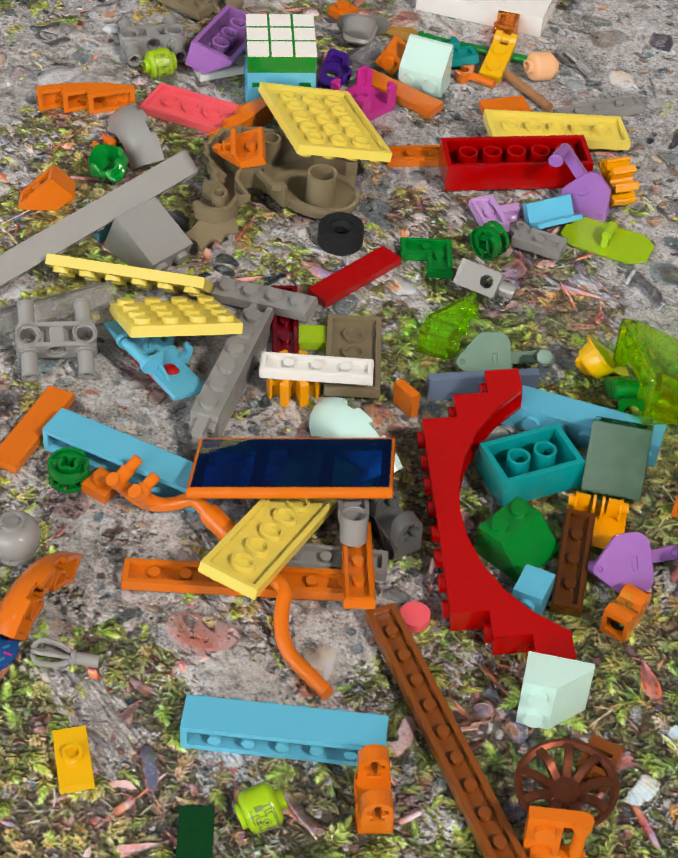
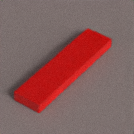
[308,246,401,308]

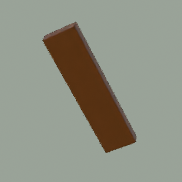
[550,508,596,618]

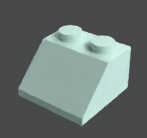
[398,34,454,98]
[515,651,595,730]

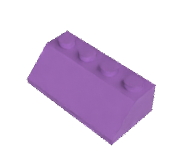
[185,4,248,74]

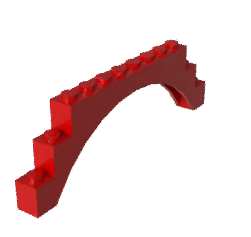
[417,368,577,660]

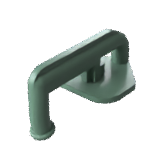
[454,332,553,372]

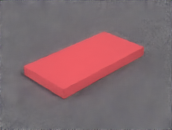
[139,83,241,133]

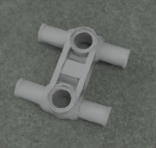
[118,14,187,67]
[14,298,98,382]

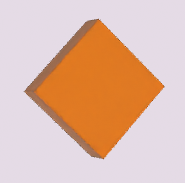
[393,378,420,418]

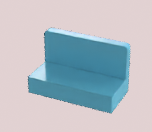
[522,194,583,229]

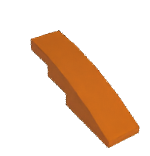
[35,82,135,115]
[209,97,274,139]

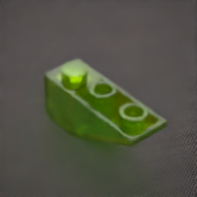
[417,292,479,361]

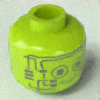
[142,47,177,79]
[233,781,288,834]

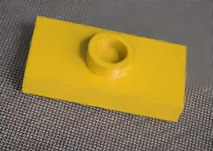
[52,725,95,794]

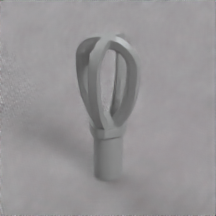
[558,43,595,78]
[30,637,101,668]

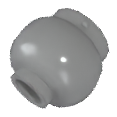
[0,510,41,567]

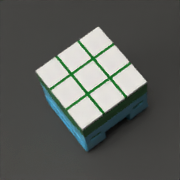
[244,14,317,103]

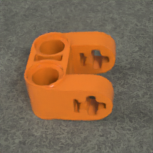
[354,744,394,834]

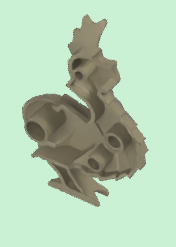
[185,125,360,252]

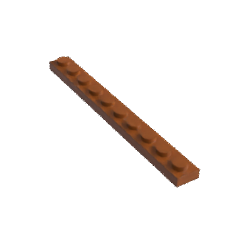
[365,602,527,858]

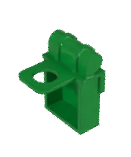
[604,376,656,418]

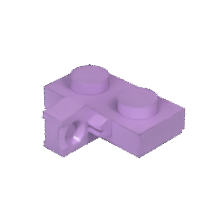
[468,194,520,234]

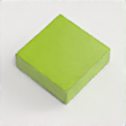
[299,325,326,350]

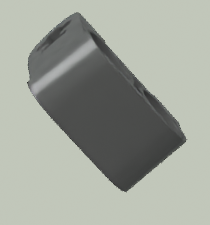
[368,482,423,560]

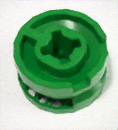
[470,220,510,261]
[48,447,90,493]

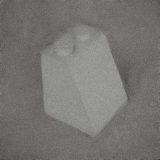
[103,197,193,272]

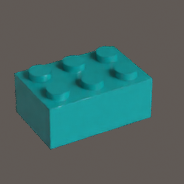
[476,423,585,508]

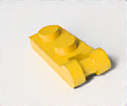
[479,29,519,84]

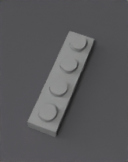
[211,277,318,322]

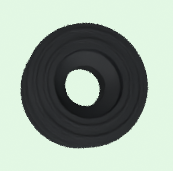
[318,212,364,256]

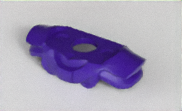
[317,49,352,89]

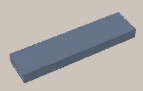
[426,368,540,401]

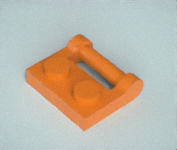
[521,806,595,858]

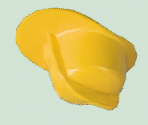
[574,334,629,379]

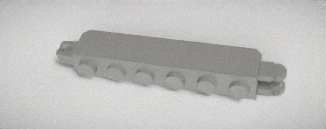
[189,303,274,445]

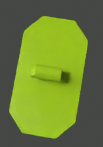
[560,217,655,265]

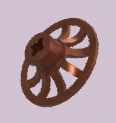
[514,738,620,832]

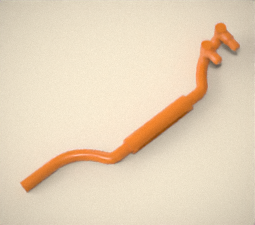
[106,455,334,701]

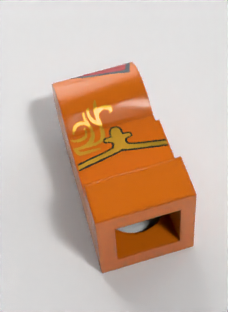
[599,582,652,643]

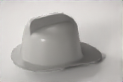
[337,13,390,46]

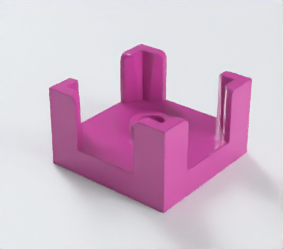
[331,65,397,121]

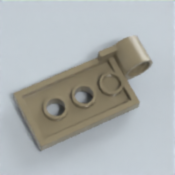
[156,0,244,21]

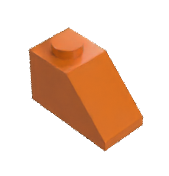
[18,164,76,211]

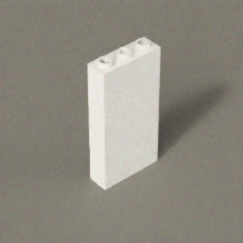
[415,0,557,37]

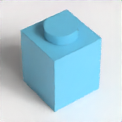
[512,564,556,615]

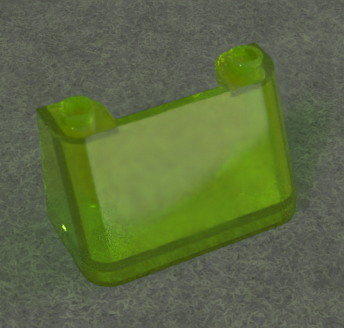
[613,319,678,425]

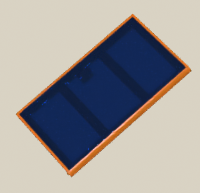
[186,438,395,499]

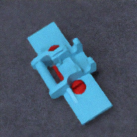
[103,320,204,401]

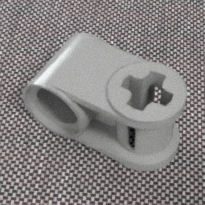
[337,499,369,547]

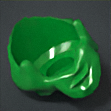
[88,144,129,183]

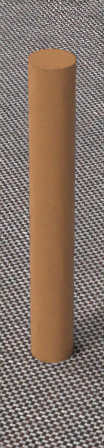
[504,71,553,112]

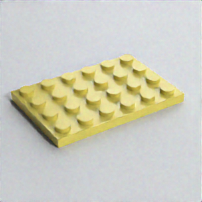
[258,82,393,164]

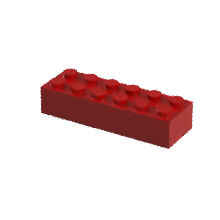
[438,135,594,191]

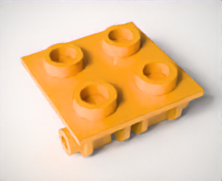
[567,491,629,549]

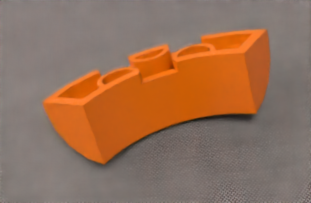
[0,551,83,641]

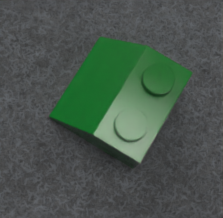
[475,496,559,582]

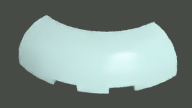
[309,396,403,485]

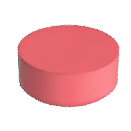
[399,601,431,633]

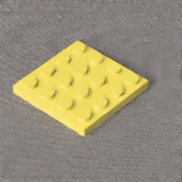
[109,295,243,338]

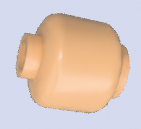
[523,51,559,81]

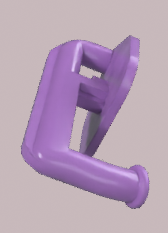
[548,143,611,222]
[588,532,678,594]

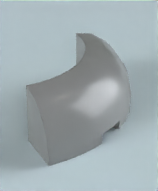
[108,103,165,171]

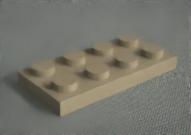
[324,314,382,399]

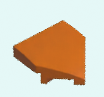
[212,127,266,168]

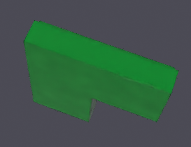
[400,237,453,279]

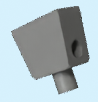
[453,258,517,301]

